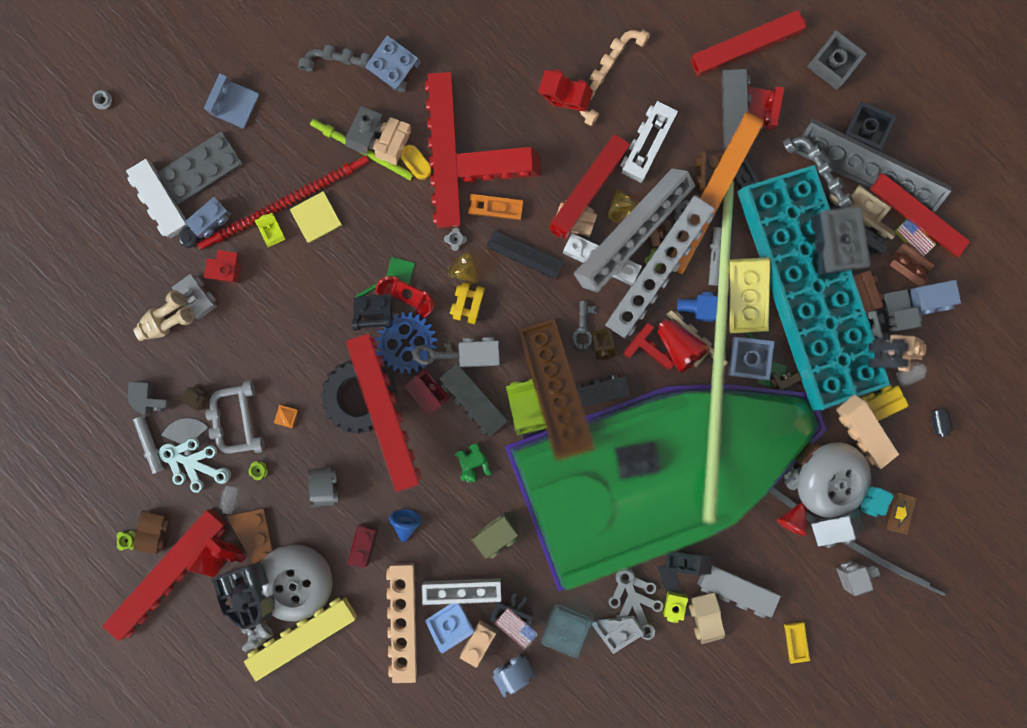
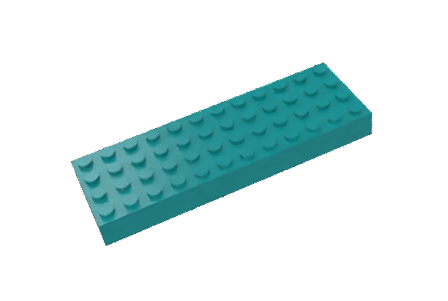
[737,165,890,411]

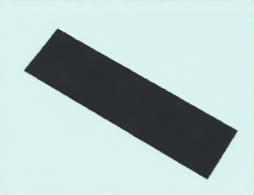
[657,564,691,617]

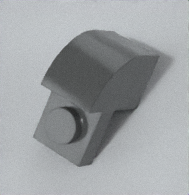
[128,382,171,414]

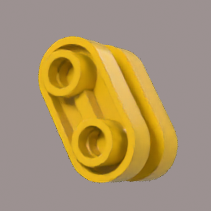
[450,282,485,325]

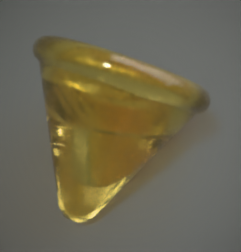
[608,189,638,222]
[448,252,479,284]

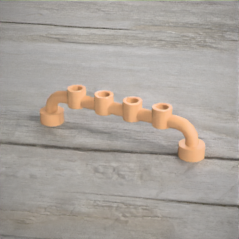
[580,29,650,126]

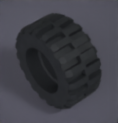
[321,360,397,433]

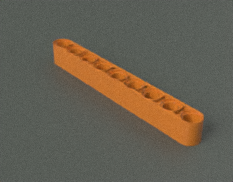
[665,112,764,274]

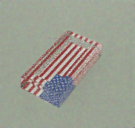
[495,608,537,650]

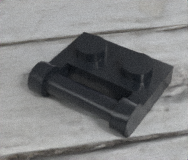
[352,294,393,331]

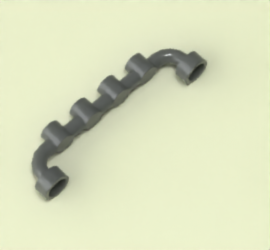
[298,45,407,92]
[783,136,854,209]

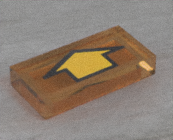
[886,492,916,535]

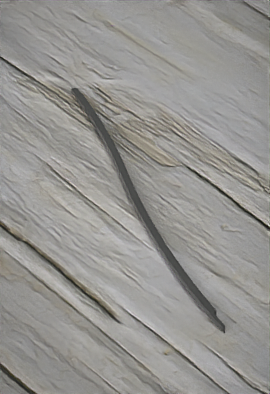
[769,487,946,596]

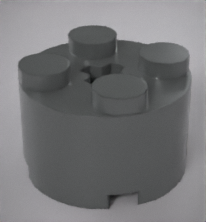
[308,467,338,508]

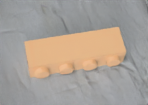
[836,395,899,469]

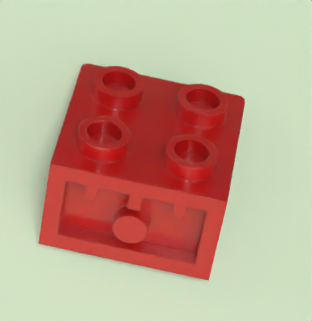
[747,87,784,131]
[187,536,246,577]

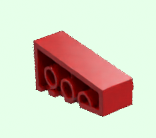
[456,147,541,183]

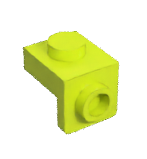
[255,213,286,247]

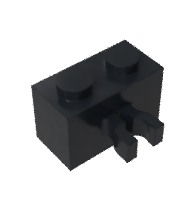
[490,592,533,627]

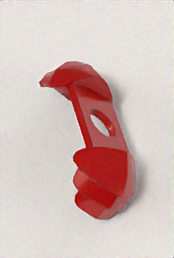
[376,276,435,317]

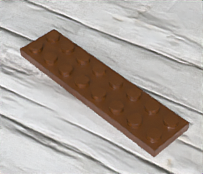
[518,318,595,461]

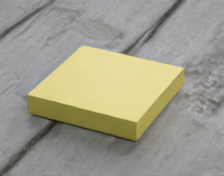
[290,191,342,243]

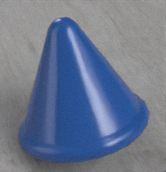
[389,509,422,542]

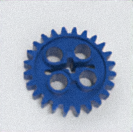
[376,312,438,374]

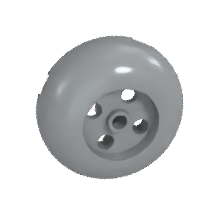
[798,442,871,518]
[261,544,333,621]

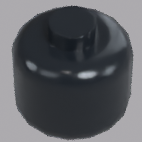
[178,228,199,248]

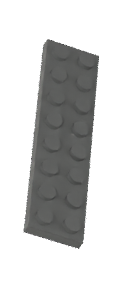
[795,119,952,213]

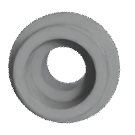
[92,90,112,110]

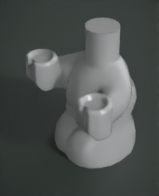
[241,622,273,653]

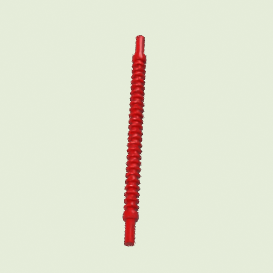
[197,155,369,250]

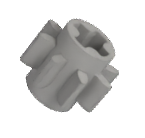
[784,466,802,490]

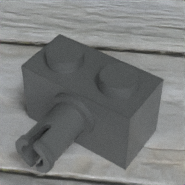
[345,106,383,155]

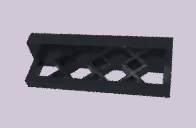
[486,230,564,280]

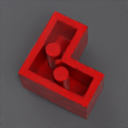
[538,69,593,112]

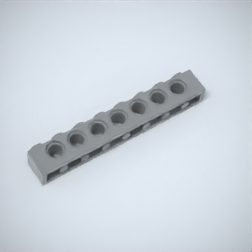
[605,196,715,338]

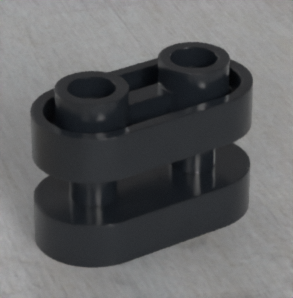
[868,339,909,368]

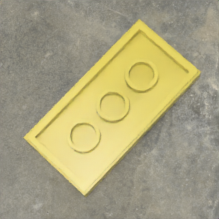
[729,257,770,333]

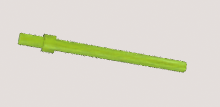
[310,118,414,180]

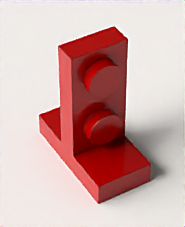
[623,323,674,370]

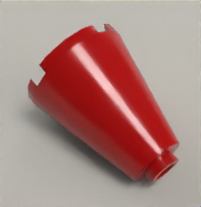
[658,319,710,373]

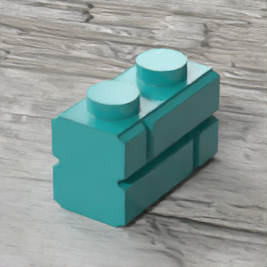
[859,486,894,518]

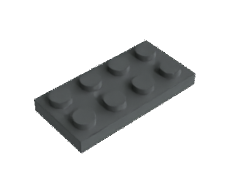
[157,132,243,205]

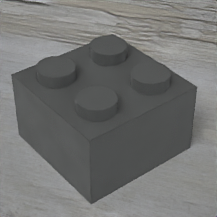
[807,30,866,90]

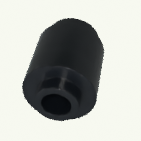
[929,408,954,437]

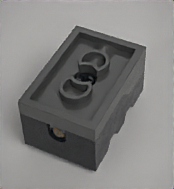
[811,207,870,275]

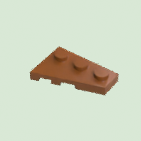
[226,508,273,563]

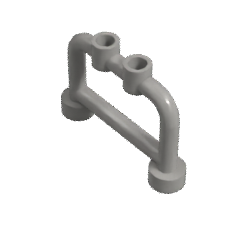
[205,380,265,454]

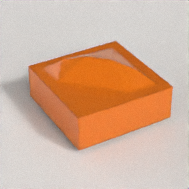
[274,405,299,428]

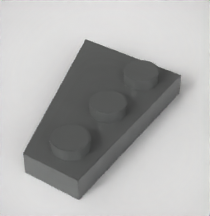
[868,310,894,358]

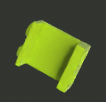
[506,378,546,435]

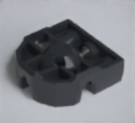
[211,561,275,630]

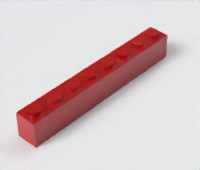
[425,72,461,229]
[346,334,422,492]
[102,509,228,642]

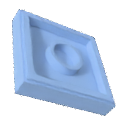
[425,603,475,653]

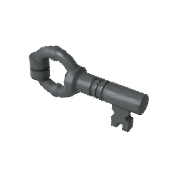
[572,301,597,351]
[412,343,459,365]

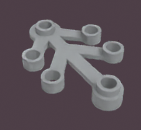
[608,568,663,640]

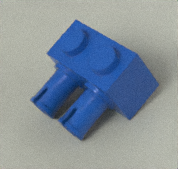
[677,292,718,323]

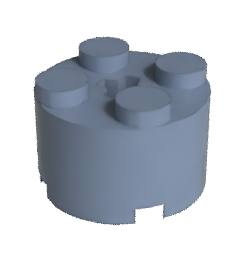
[492,654,537,697]

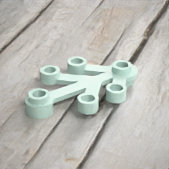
[159,438,231,492]

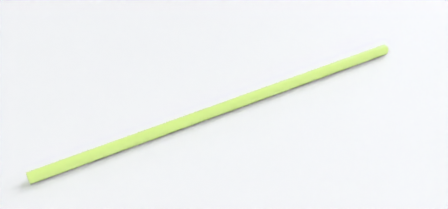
[704,181,734,522]

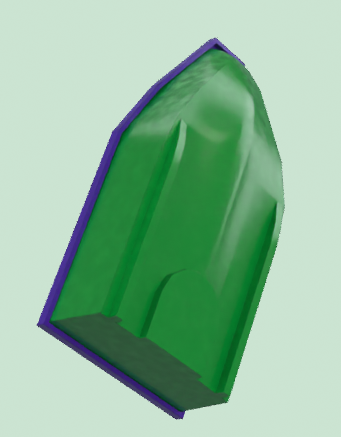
[505,384,827,591]

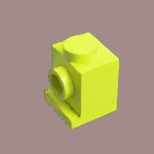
[663,591,688,623]

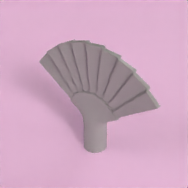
[161,418,209,456]

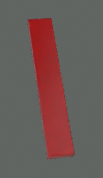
[869,174,970,257]

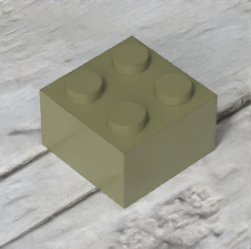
[472,513,518,559]

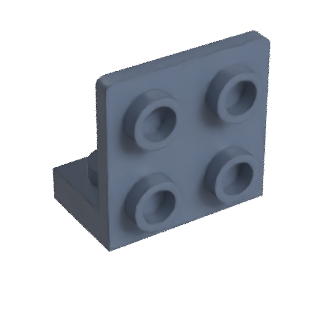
[366,36,421,90]
[204,74,259,129]

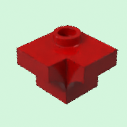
[204,250,241,283]

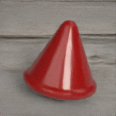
[777,502,807,536]

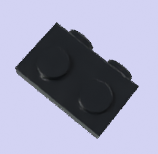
[615,442,660,479]

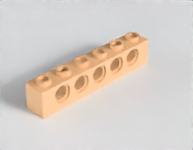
[386,563,417,683]

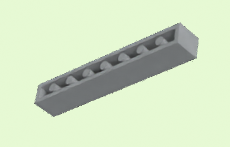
[574,169,695,292]

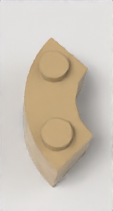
[689,593,725,644]

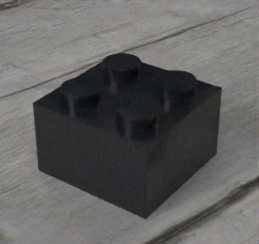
[845,101,897,151]

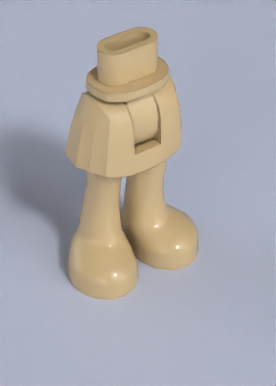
[133,290,194,341]

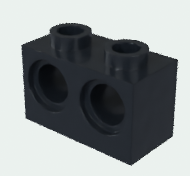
[666,550,712,576]

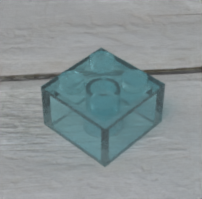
[540,604,592,658]

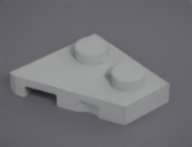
[591,616,645,654]

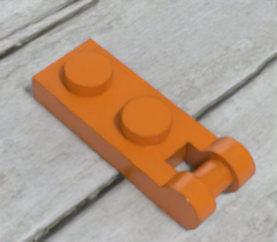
[468,194,523,221]

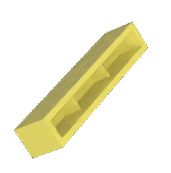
[244,597,358,682]

